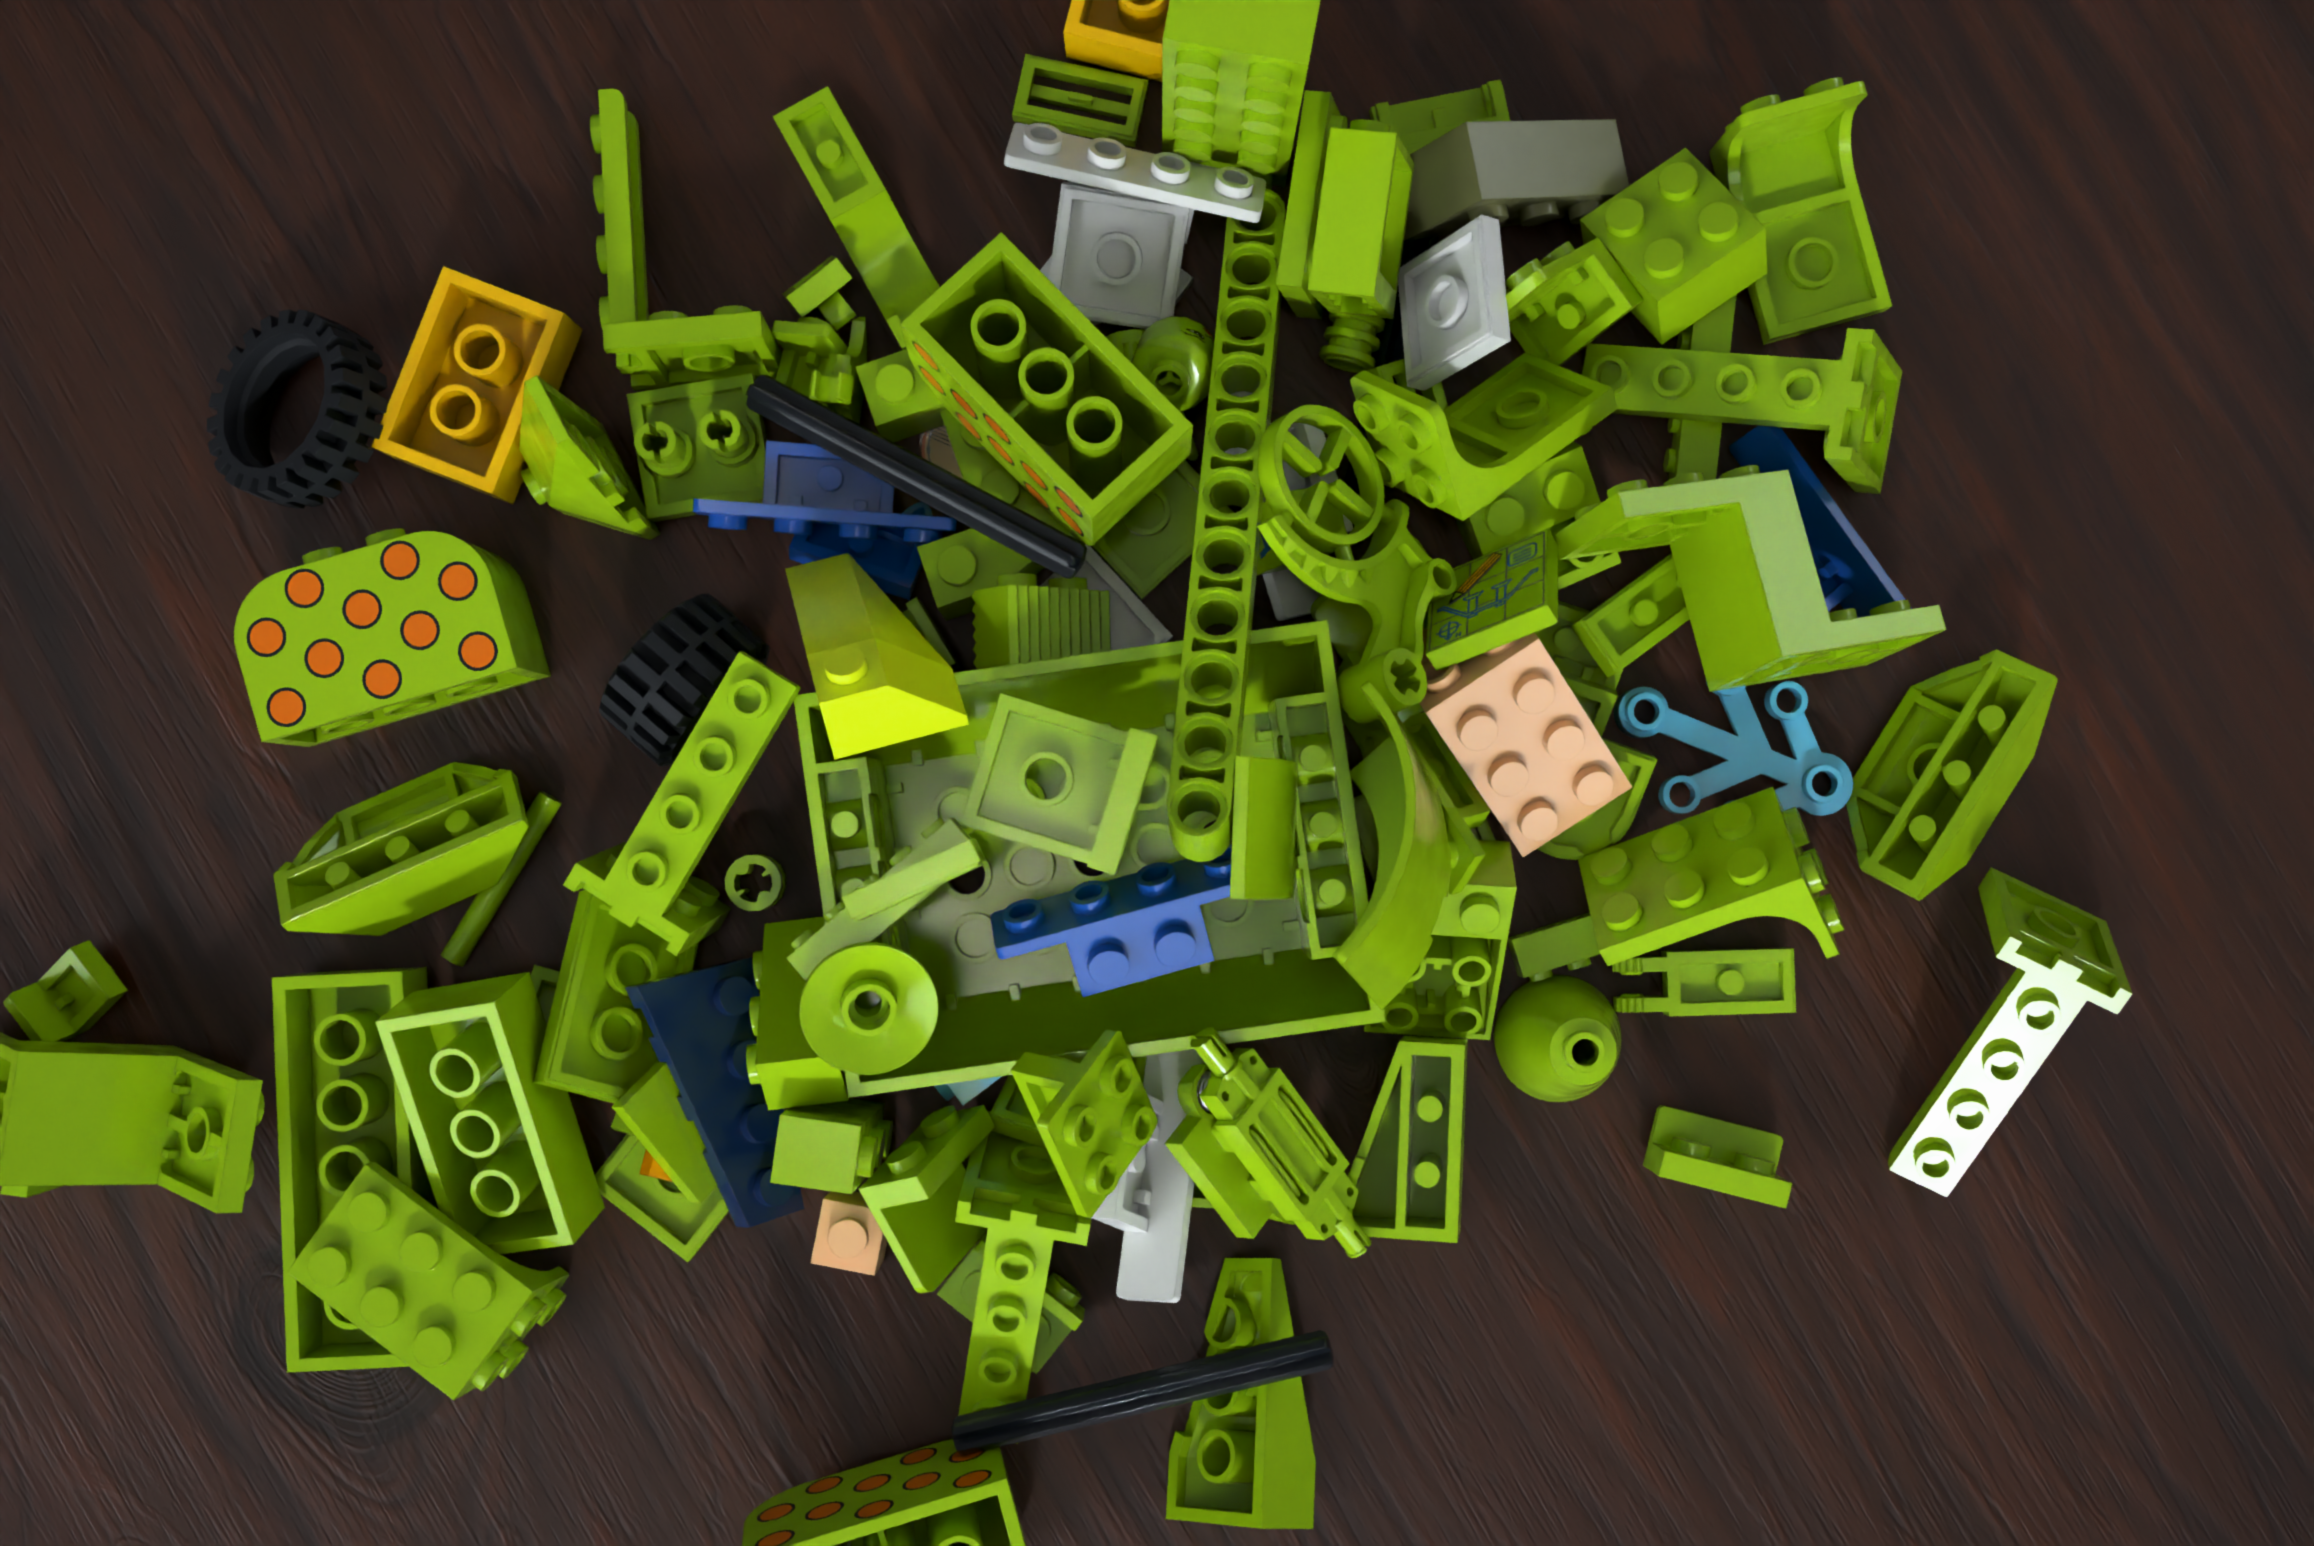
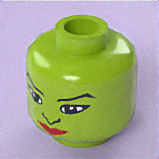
[1131,316,1214,412]

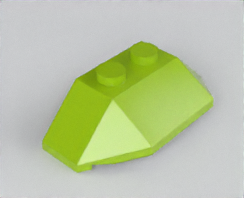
[1846,649,2058,901]
[273,762,529,936]

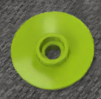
[799,942,938,1075]

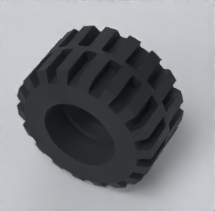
[599,593,770,767]

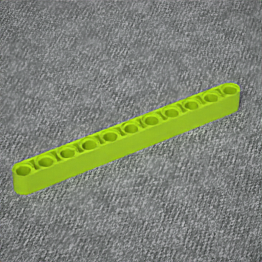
[1167,189,1286,862]

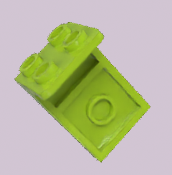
[1709,77,1892,345]
[1350,352,1617,521]
[1578,787,1844,966]
[286,1162,569,1400]

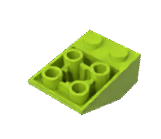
[1363,839,1517,1040]

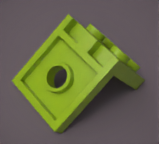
[960,693,1158,875]

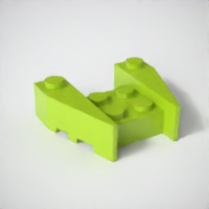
[856,349,1079,621]

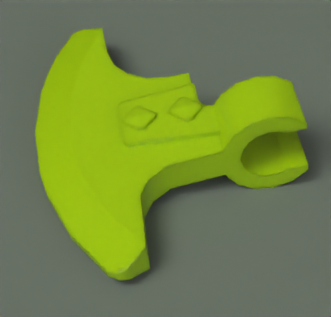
[809,317,867,424]

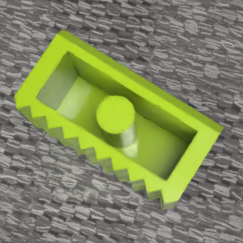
[971,573,1111,669]

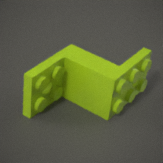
[1553,465,1946,692]
[0,1032,265,1213]

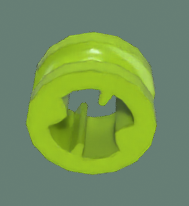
[725,854,786,911]

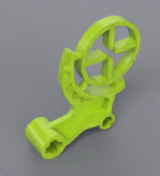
[1257,404,1457,724]

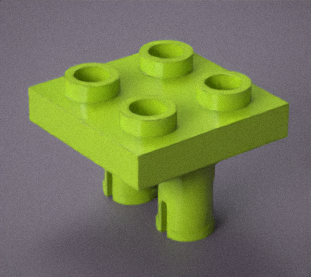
[626,372,767,522]

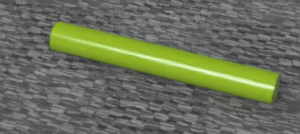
[441,791,562,967]

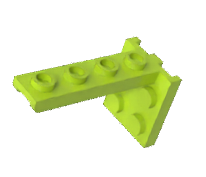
[590,88,782,390]
[1582,328,1902,494]
[563,651,801,956]
[1888,867,2132,1197]
[955,1111,1092,1444]

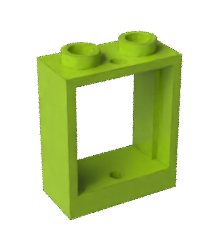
[1308,119,1415,319]

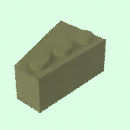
[1404,119,1629,241]

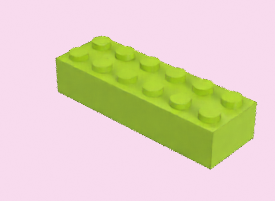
[1162,0,1321,190]
[272,967,436,1373]

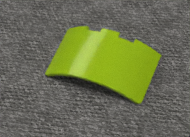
[1332,681,1451,1010]

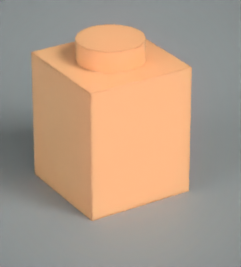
[811,1191,888,1276]

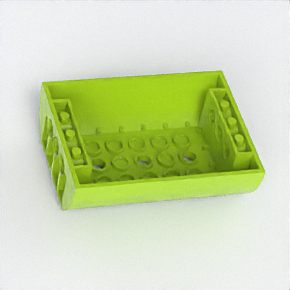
[794,620,1386,1098]

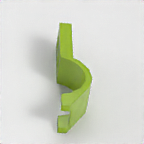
[773,86,940,350]

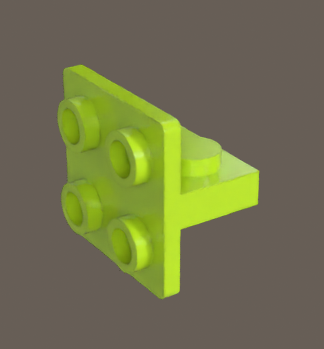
[1011,1028,1158,1218]

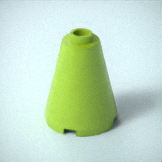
[1493,974,1622,1102]

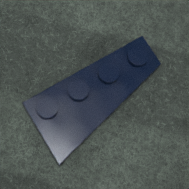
[625,957,805,1228]

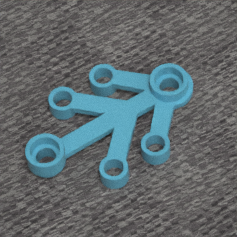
[1614,677,1853,816]

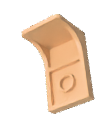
[1419,629,1632,857]

